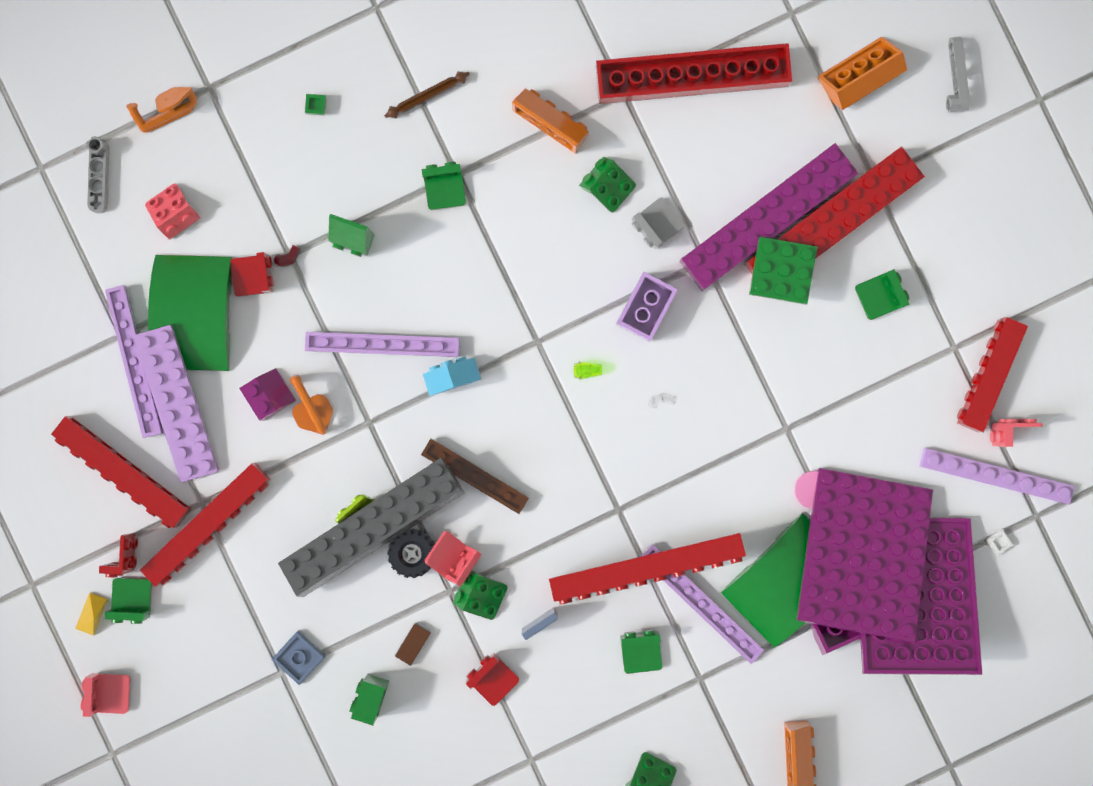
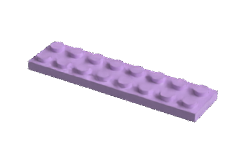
[133,324,219,482]

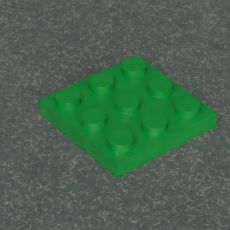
[749,237,817,305]

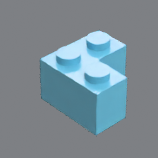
[423,356,481,396]

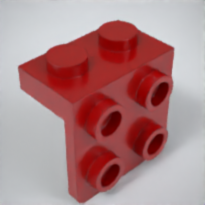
[230,252,274,297]
[99,533,138,578]
[465,653,519,706]

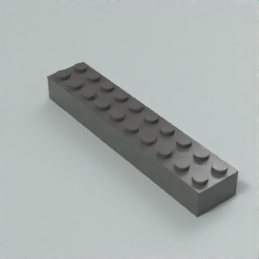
[278,458,465,597]

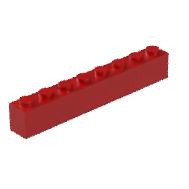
[51,416,192,528]
[140,463,271,587]

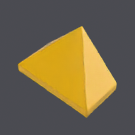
[75,592,108,635]

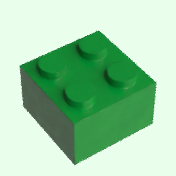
[349,674,389,726]

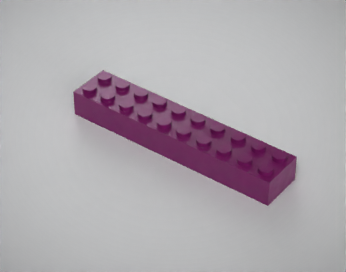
[679,143,859,291]

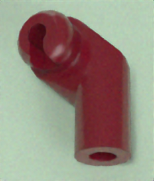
[274,245,301,267]

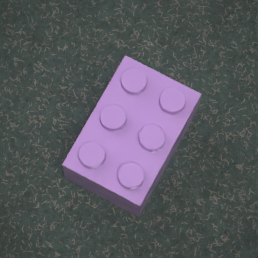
[616,272,678,342]

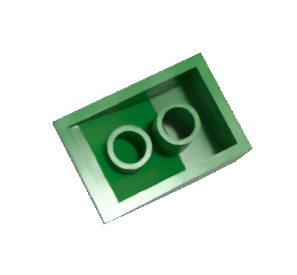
[328,214,375,257]

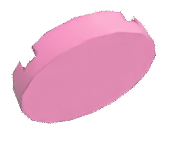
[794,471,818,509]

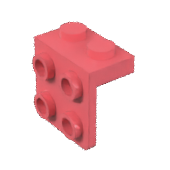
[145,183,200,240]
[990,419,1043,447]
[425,531,482,587]
[81,673,130,717]

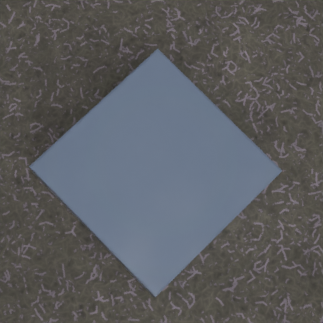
[521,607,558,640]
[271,630,326,685]

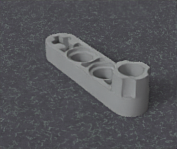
[946,36,970,113]
[86,136,109,214]

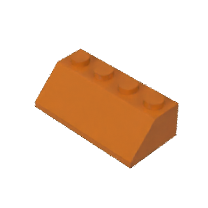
[817,37,907,110]
[512,88,589,154]
[784,721,816,786]

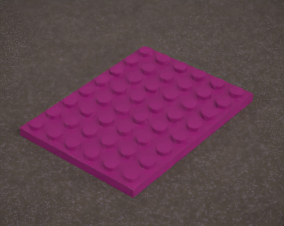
[796,468,933,643]
[860,518,982,675]

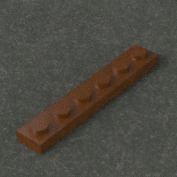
[421,438,529,514]

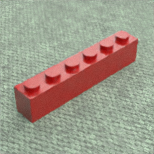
[957,317,1028,433]

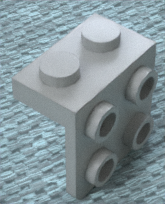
[632,197,684,249]

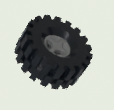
[387,528,435,578]

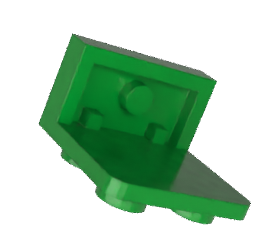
[579,156,636,213]
[421,162,466,210]
[855,269,910,320]
[453,570,508,620]
[105,578,152,624]
[620,629,662,674]
[625,752,677,786]

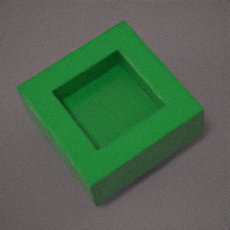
[305,94,326,116]

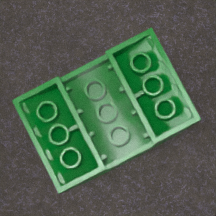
[148,255,232,371]
[720,513,810,648]

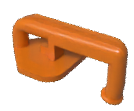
[126,87,197,133]
[290,375,333,435]

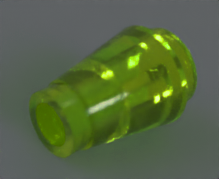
[573,361,602,380]

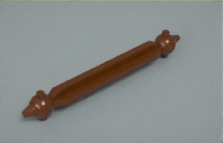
[384,71,470,119]

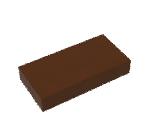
[395,623,431,666]

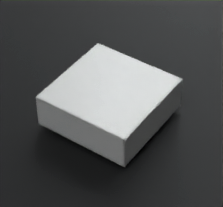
[985,529,1014,556]

